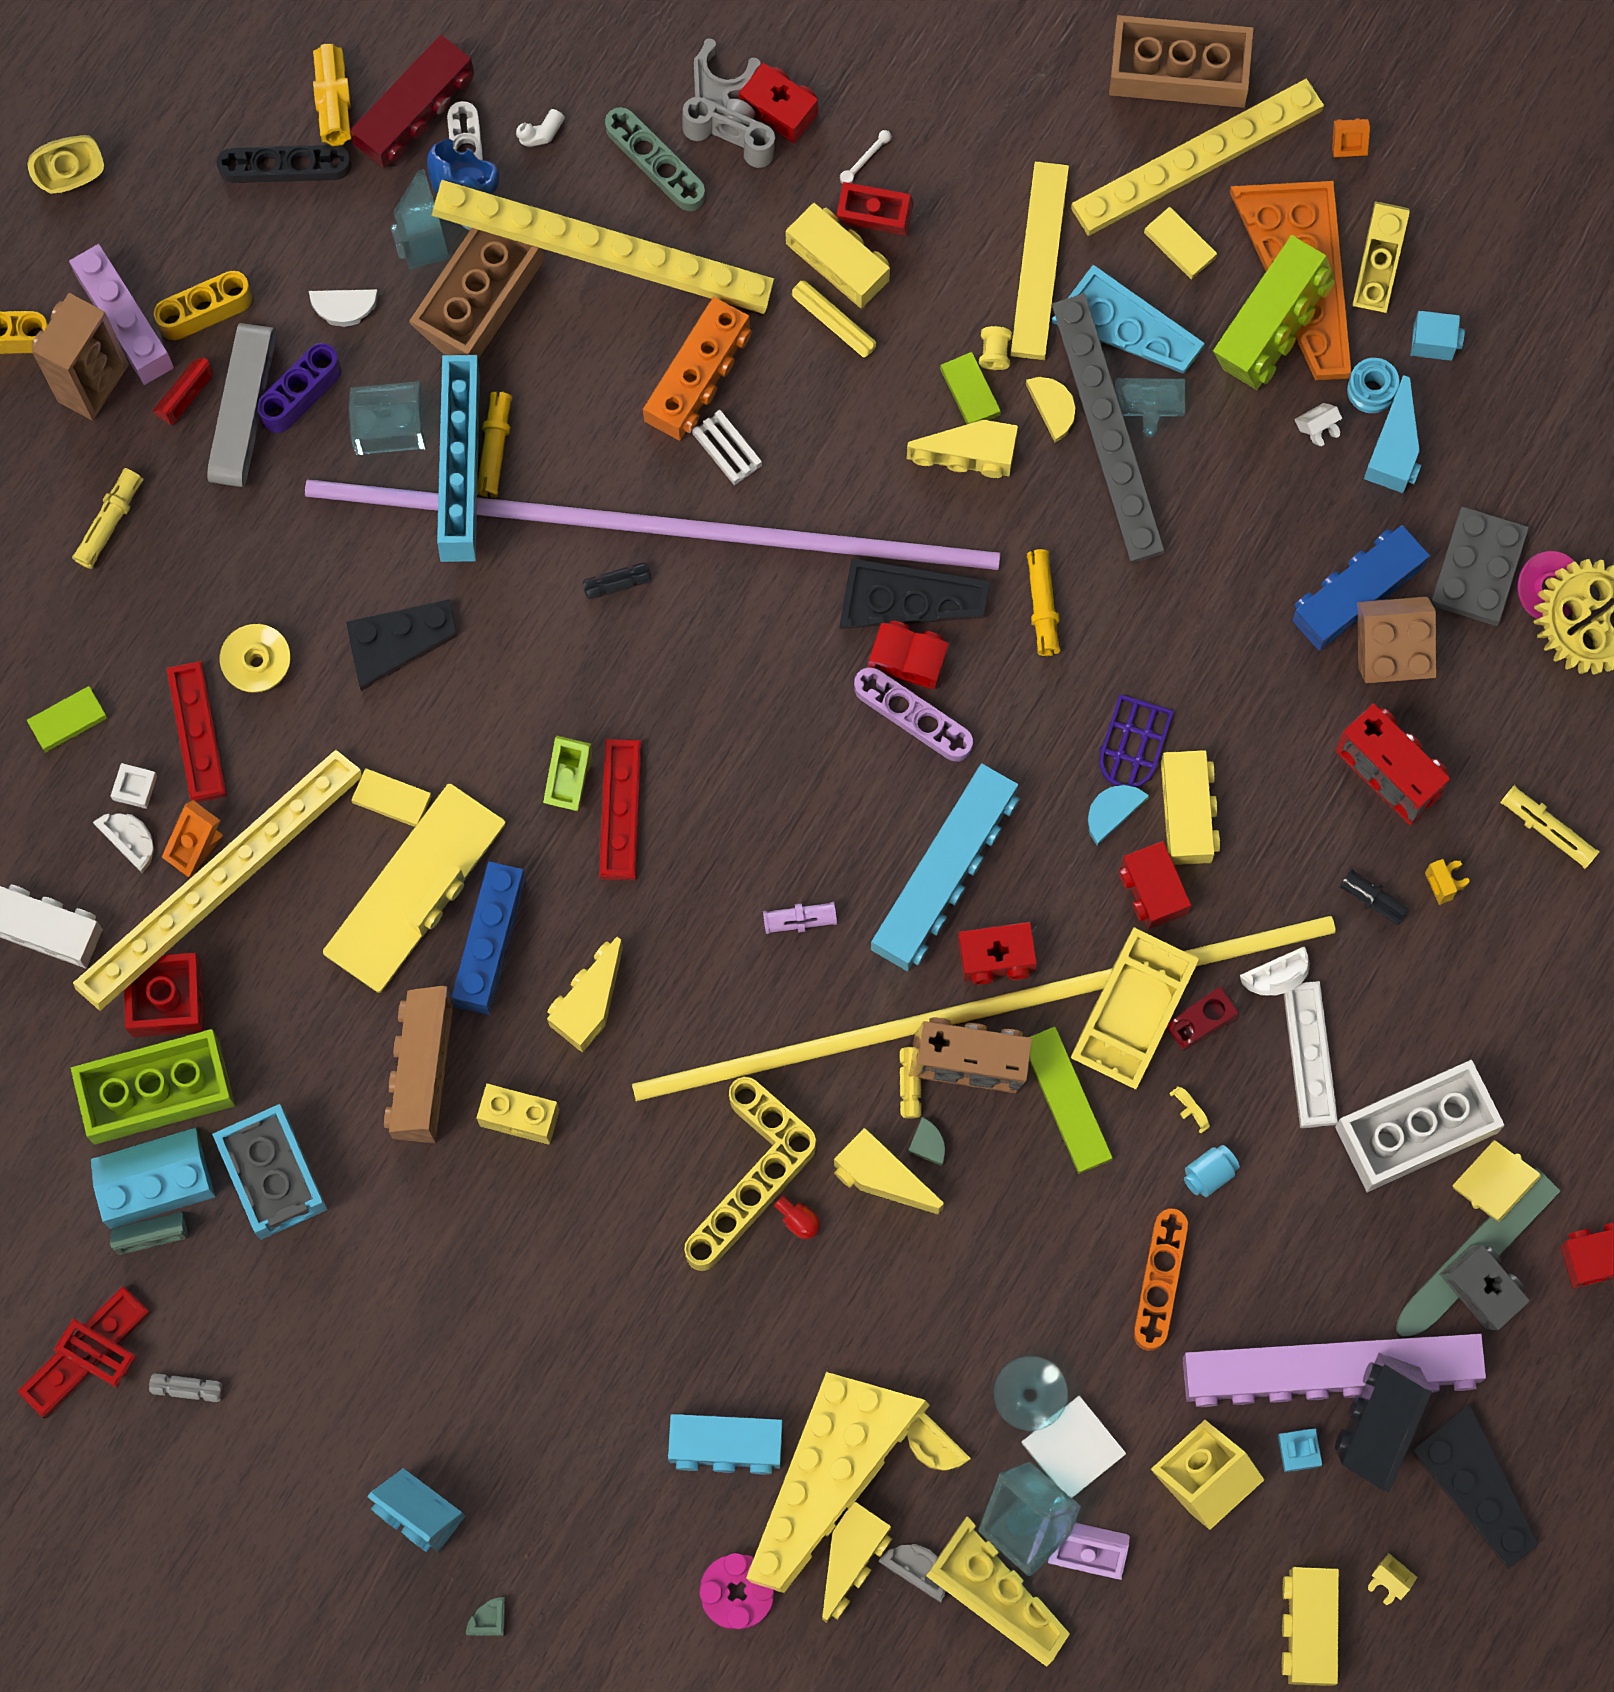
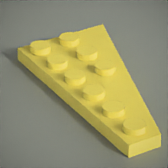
[747,1372,929,1593]

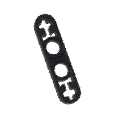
[216,145,351,183]

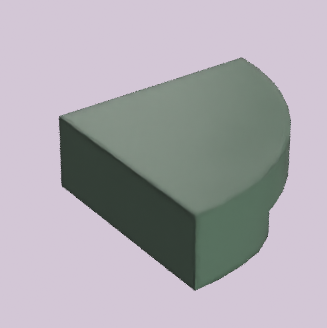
[908,1117,945,1166]
[466,1597,506,1636]

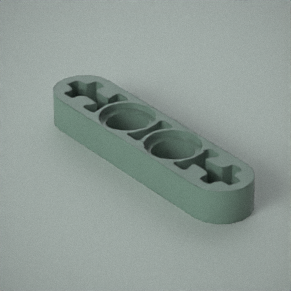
[605,107,705,211]

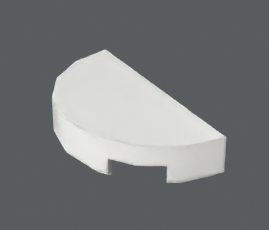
[309,289,379,327]
[93,814,154,874]
[1240,946,1310,995]

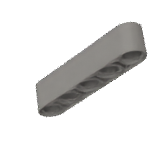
[207,323,276,487]

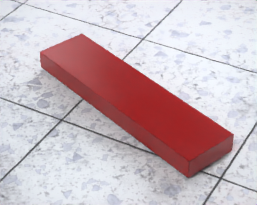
[167,661,227,803]
[599,739,641,880]
[17,1286,150,1419]

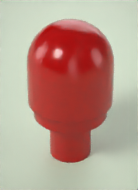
[774,1195,820,1239]

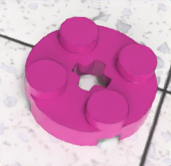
[699,1553,774,1630]

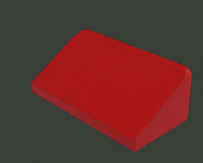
[153,358,214,426]

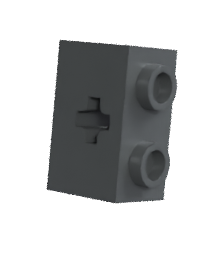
[1439,1245,1530,1330]

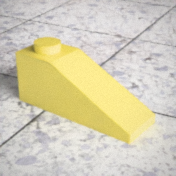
[834,1128,944,1214]

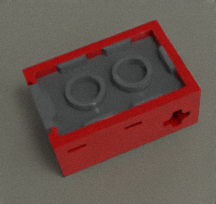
[1335,703,1450,826]

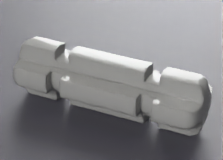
[149,1373,223,1402]

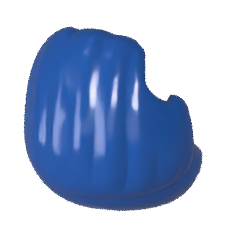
[427,139,499,194]

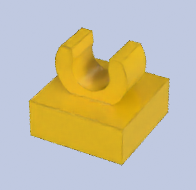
[1425,859,1470,905]

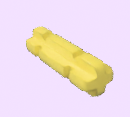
[900,1047,921,1119]

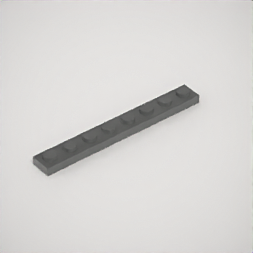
[1052,293,1165,564]

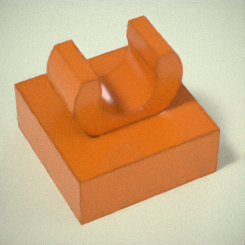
[1332,118,1370,157]

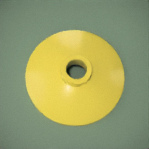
[220,624,291,692]

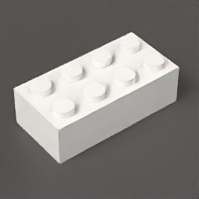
[1335,1060,1504,1192]

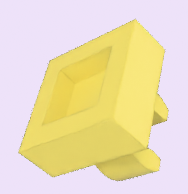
[1368,1553,1418,1605]

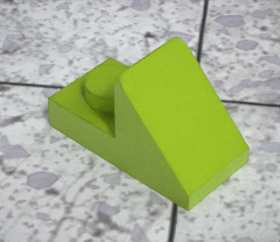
[543,736,592,811]

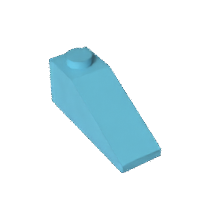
[1364,375,1421,493]

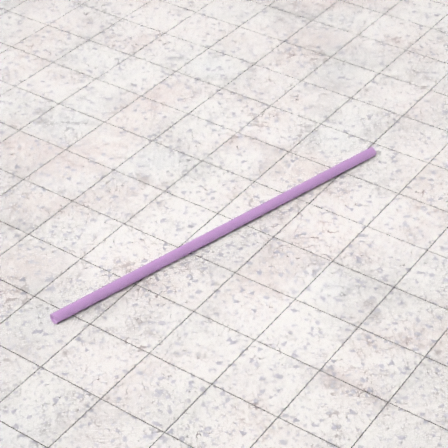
[305,479,1000,570]

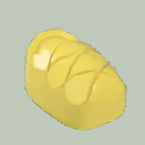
[27,135,104,194]

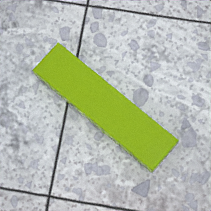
[1028,1027,1113,1174]

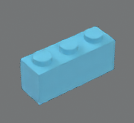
[668,1414,783,1475]

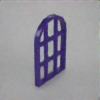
[1099,694,1173,788]

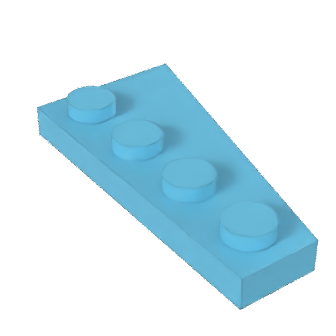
[1052,265,1205,374]

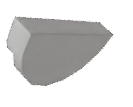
[878,1544,945,1603]

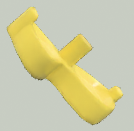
[1170,1087,1210,1133]

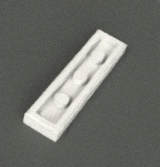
[1283,981,1338,1128]

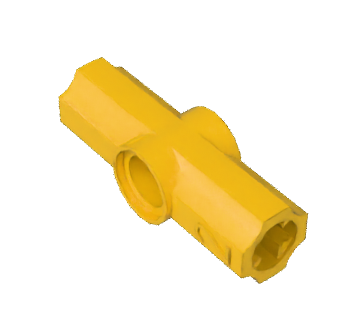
[313,44,351,146]

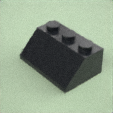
[1335,1353,1432,1492]

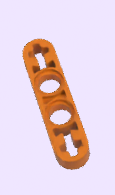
[1134,1209,1188,1351]

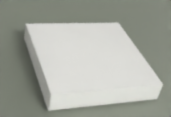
[1021,1396,1126,1501]

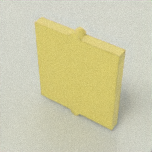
[1452,1140,1541,1223]

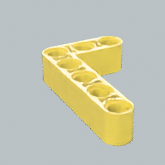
[684,1077,816,1271]

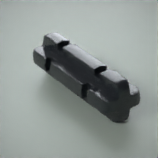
[582,562,651,599]

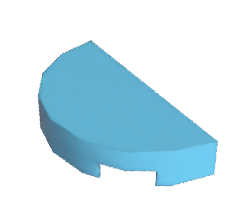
[1088,785,1149,846]

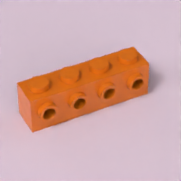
[643,296,752,441]

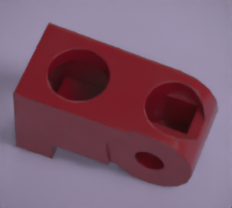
[1166,987,1239,1051]

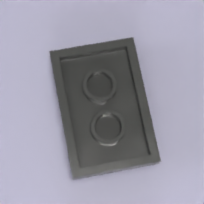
[1431,506,1529,626]

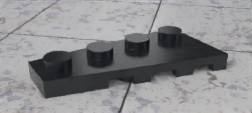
[839,558,990,629]
[1411,1404,1538,1569]

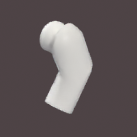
[516,109,565,147]

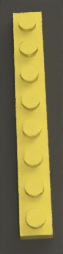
[1071,78,1324,236]

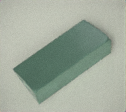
[110,1212,189,1255]

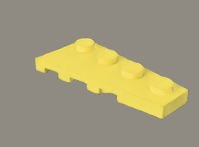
[926,1516,1070,1667]

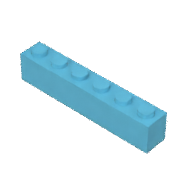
[437,355,480,562]
[871,763,1020,972]

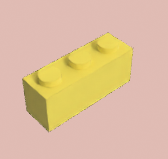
[786,203,890,309]
[1161,750,1220,865]
[1282,1567,1339,1686]

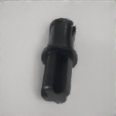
[1339,868,1409,925]

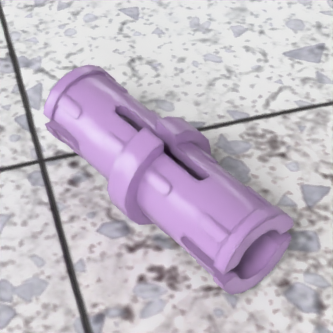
[763,902,837,934]

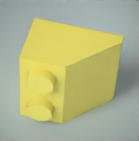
[1151,1420,1264,1530]

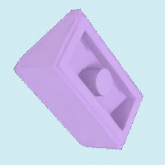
[1048,1519,1130,1580]

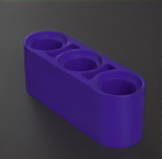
[258,343,341,433]

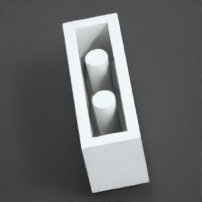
[0,885,103,969]

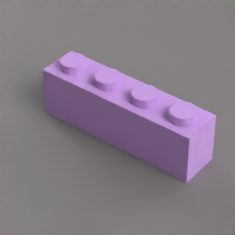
[69,244,174,385]

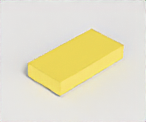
[1144,207,1217,280]
[352,768,432,827]

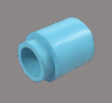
[1184,1145,1240,1197]

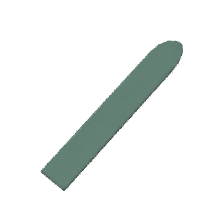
[1396,1168,1560,1336]

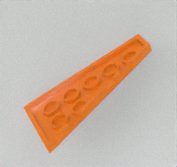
[1230,181,1351,380]

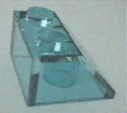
[390,170,449,270]
[349,381,425,455]
[978,1462,1081,1576]

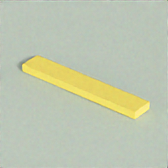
[1010,161,1069,360]

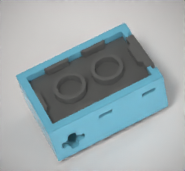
[212,1104,328,1240]

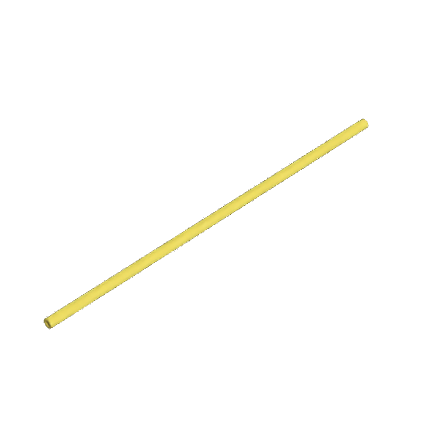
[632,916,1335,1101]

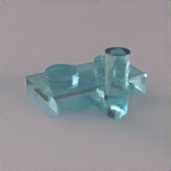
[1115,378,1185,437]

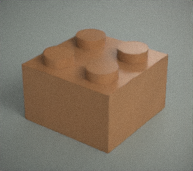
[1357,597,1436,683]

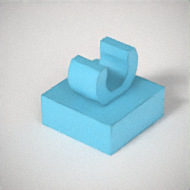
[1278,1428,1322,1472]

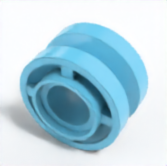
[1347,358,1399,413]

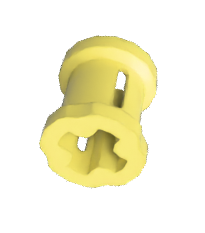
[979,326,1012,370]

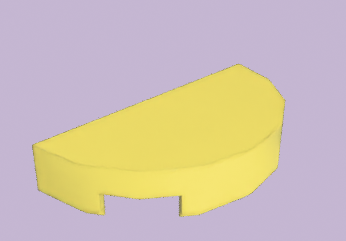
[1026,377,1076,443]
[907,1413,971,1471]

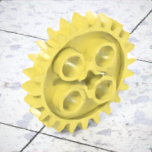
[1534,559,1614,675]

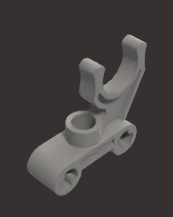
[682,39,775,168]

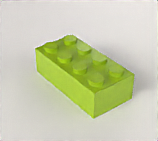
[1213,235,1335,390]
[70,1029,235,1145]

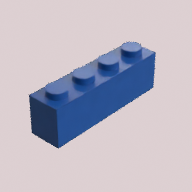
[1292,525,1430,652]
[451,861,526,1015]

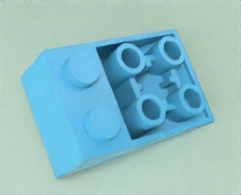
[367,1468,465,1552]

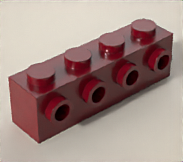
[350,34,474,169]

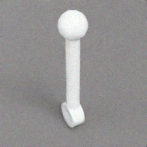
[840,130,892,184]

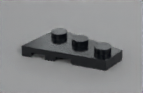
[346,599,457,691]

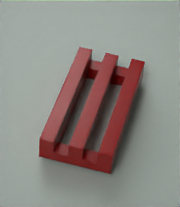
[53,1318,137,1389]

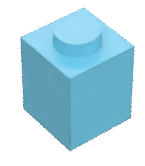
[1410,311,1465,361]

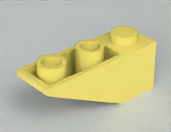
[1352,201,1410,313]
[907,420,1018,478]
[547,937,623,1053]
[822,1502,892,1623]

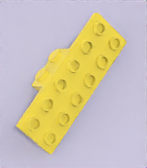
[323,784,505,993]

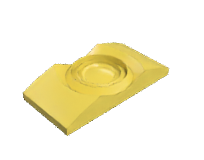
[1070,927,1199,1089]

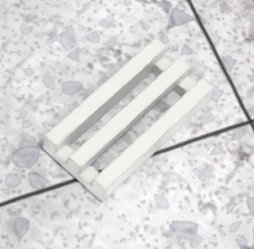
[692,410,762,486]

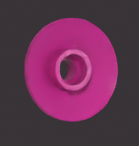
[1518,551,1574,619]

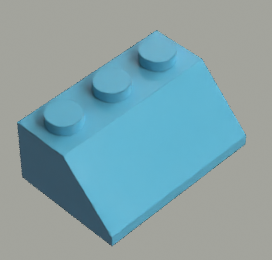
[91,1128,215,1229]

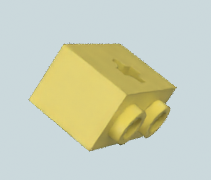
[477,1084,560,1145]

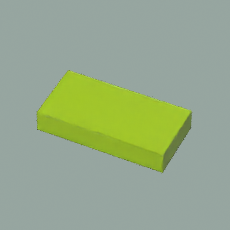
[940,352,1001,424]
[27,686,108,753]

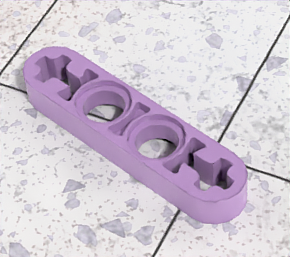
[854,668,973,761]

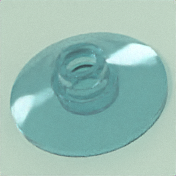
[994,1356,1068,1431]

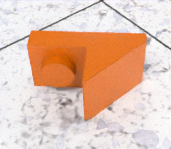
[162,800,223,877]

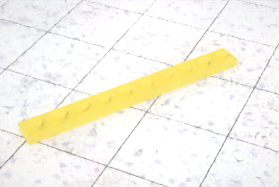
[431,180,774,314]
[73,750,362,1011]

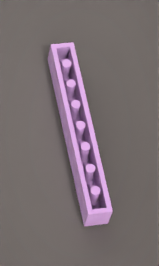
[1183,1334,1486,1407]

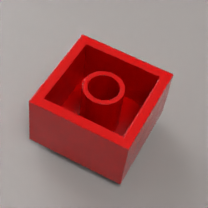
[124,953,204,1038]

